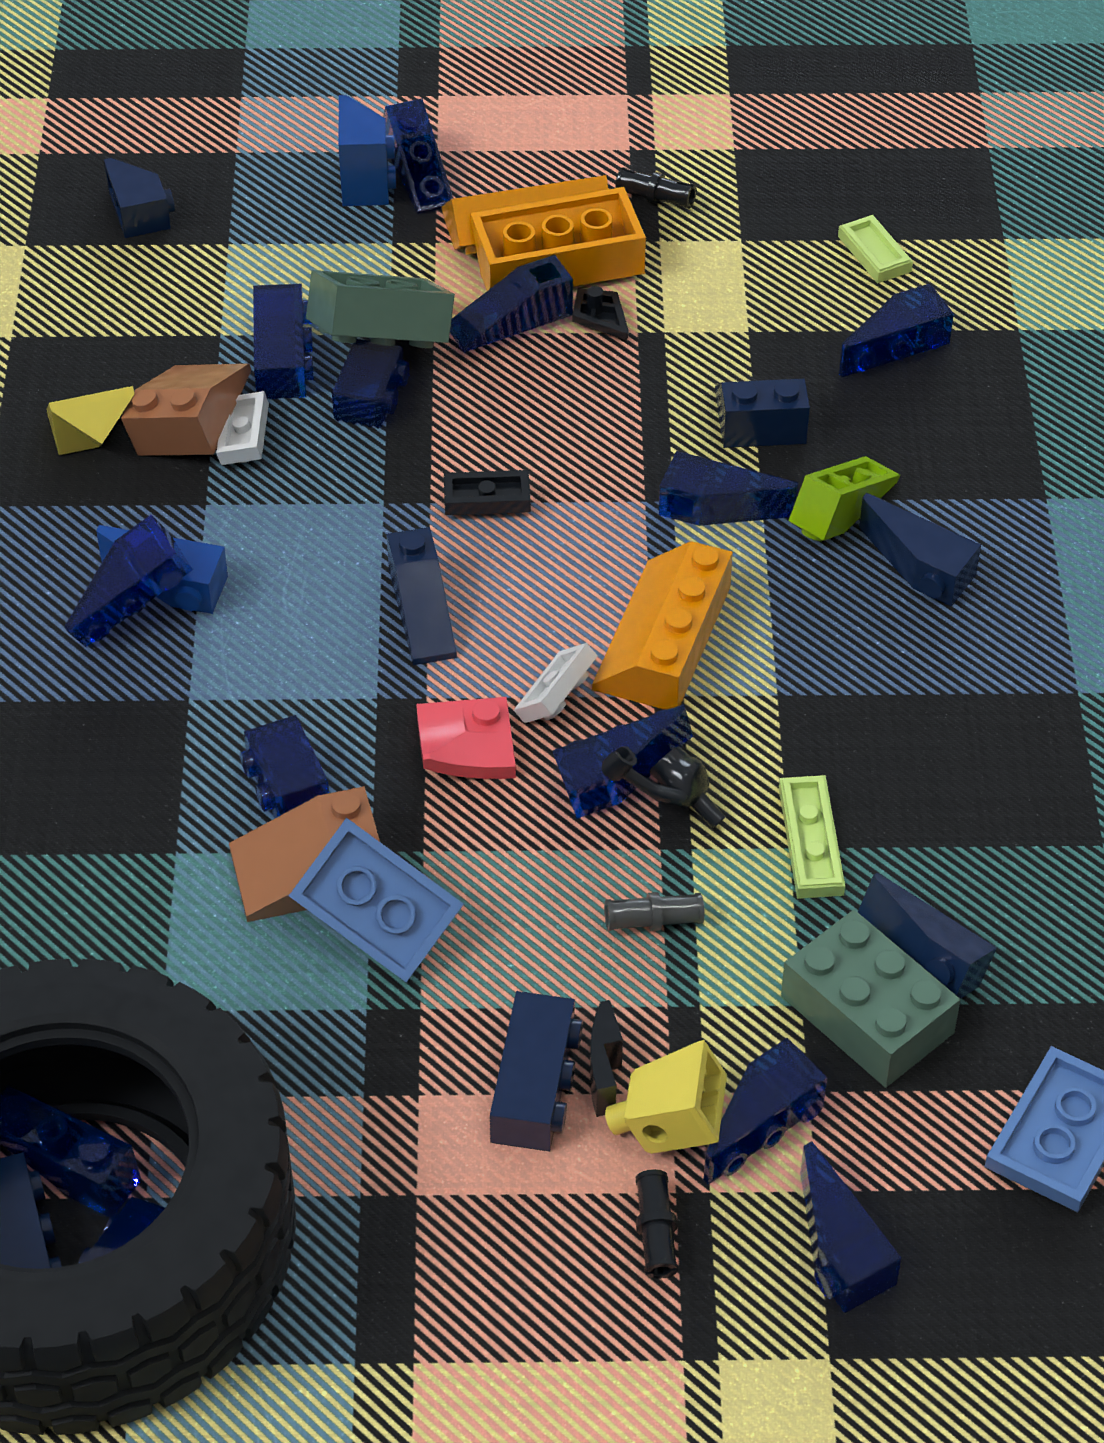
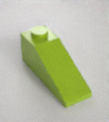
[788,456,900,541]

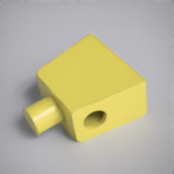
[605,1040,727,1154]

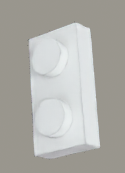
[216,391,269,465]
[514,643,597,723]

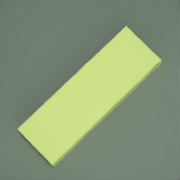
[779,775,845,899]

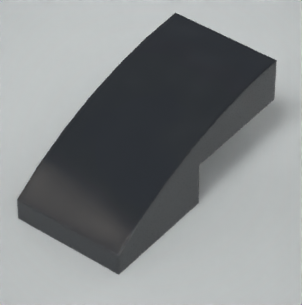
[590,1000,623,1117]

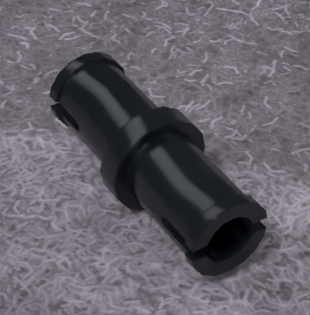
[615,167,697,209]
[635,1169,678,1279]

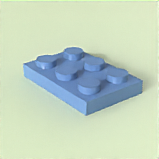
[289,818,464,983]
[984,1046,1104,1212]

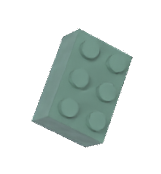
[306,270,455,348]
[781,909,961,1088]

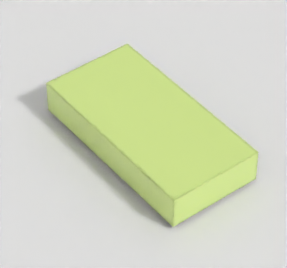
[838,215,913,284]

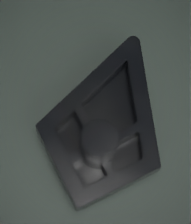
[572,286,629,340]

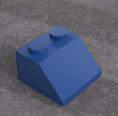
[338,95,396,206]

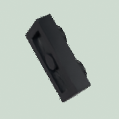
[444,470,531,515]

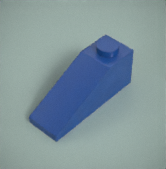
[96,525,228,614]

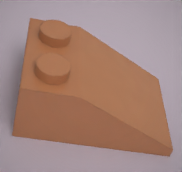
[121,363,252,456]
[229,786,380,922]

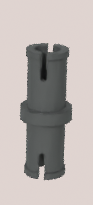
[604,892,705,931]

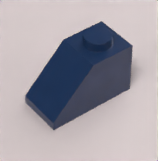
[104,158,175,238]

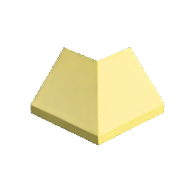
[47,386,134,455]

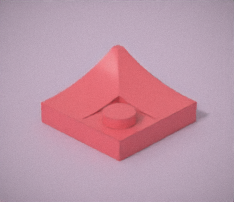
[416,697,516,779]

